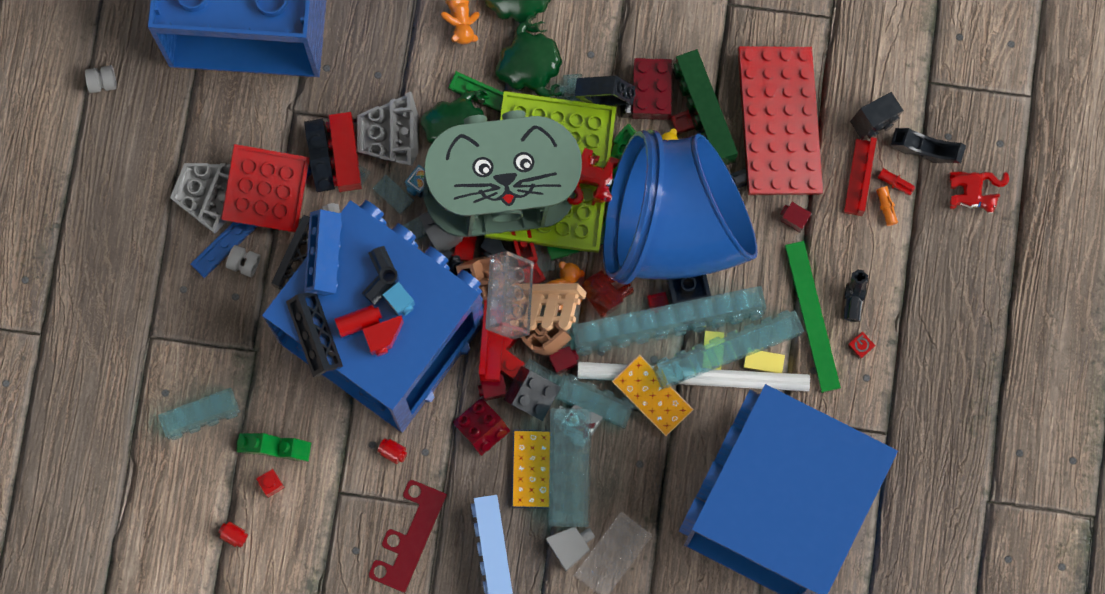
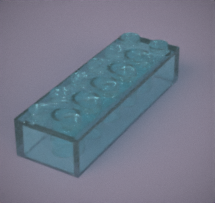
[549,408,591,527]

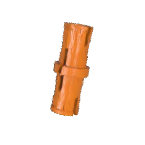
[876,186,898,226]

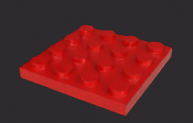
[221,144,309,232]

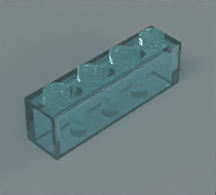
[555,374,635,429]
[158,388,241,440]

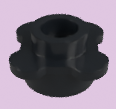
[447,255,464,276]

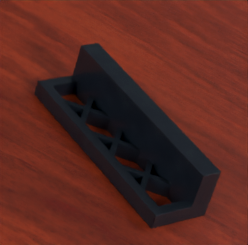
[271,215,310,290]
[286,293,343,377]

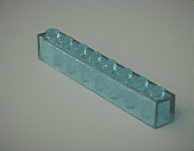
[653,310,804,390]

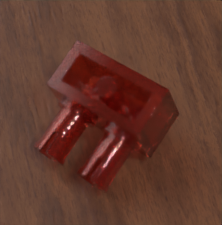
[581,270,634,318]

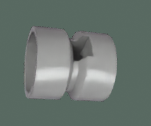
[85,65,117,93]
[226,245,261,278]

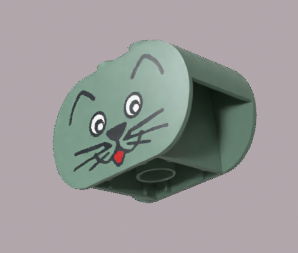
[423,110,582,237]

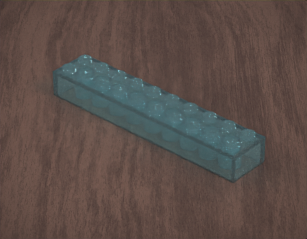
[571,286,766,356]

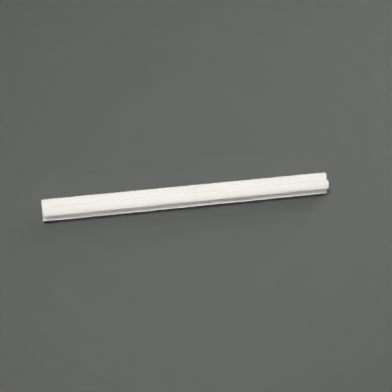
[577,362,810,391]

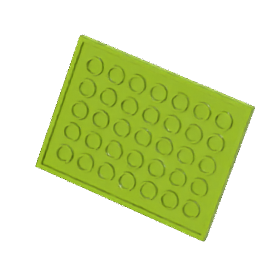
[484,91,616,253]

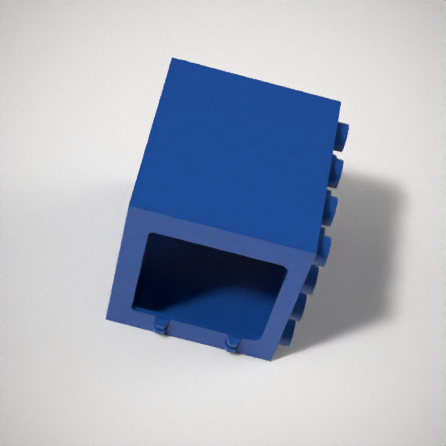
[148,0,327,77]
[262,200,484,433]
[679,384,898,594]

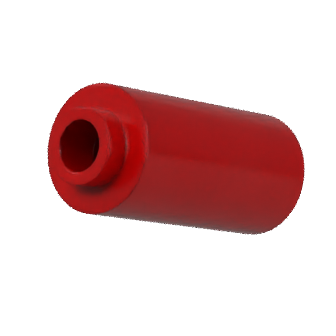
[335,304,382,338]

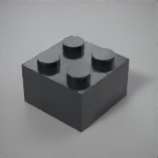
[850,92,904,140]
[666,275,712,310]
[503,366,561,421]

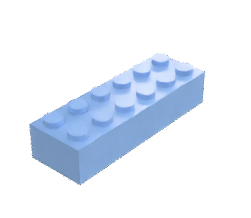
[471,495,513,594]

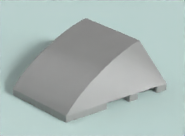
[357,92,419,166]
[170,163,230,234]

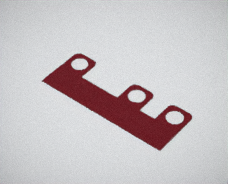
[369,480,447,593]

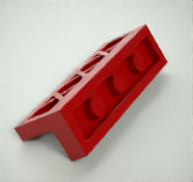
[844,137,877,216]
[479,300,505,382]

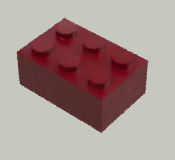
[632,58,672,120]

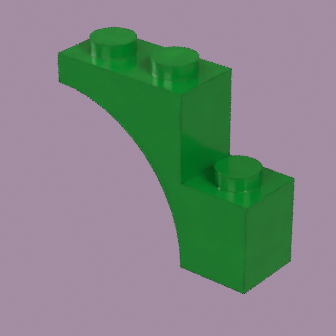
[236,433,312,462]

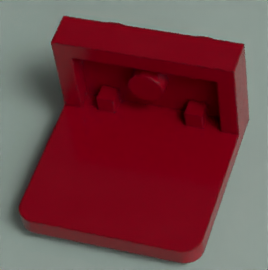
[453,399,510,456]

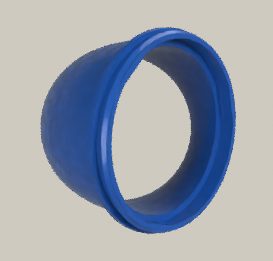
[603,130,758,284]

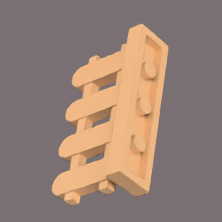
[506,283,587,331]

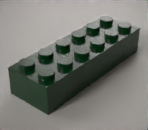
[672,49,738,166]

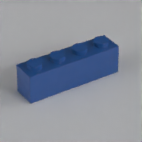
[304,209,342,296]

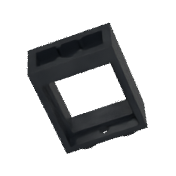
[575,75,636,106]

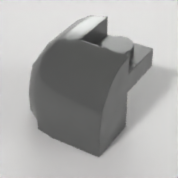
[419,212,463,253]

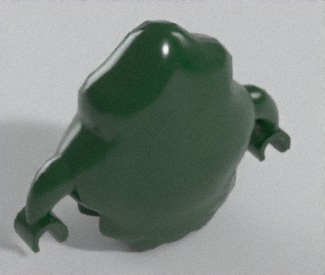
[484,0,551,33]
[495,15,563,97]
[421,89,487,144]

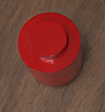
[377,438,408,464]
[218,521,249,548]

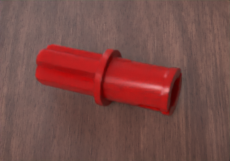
[878,168,915,195]

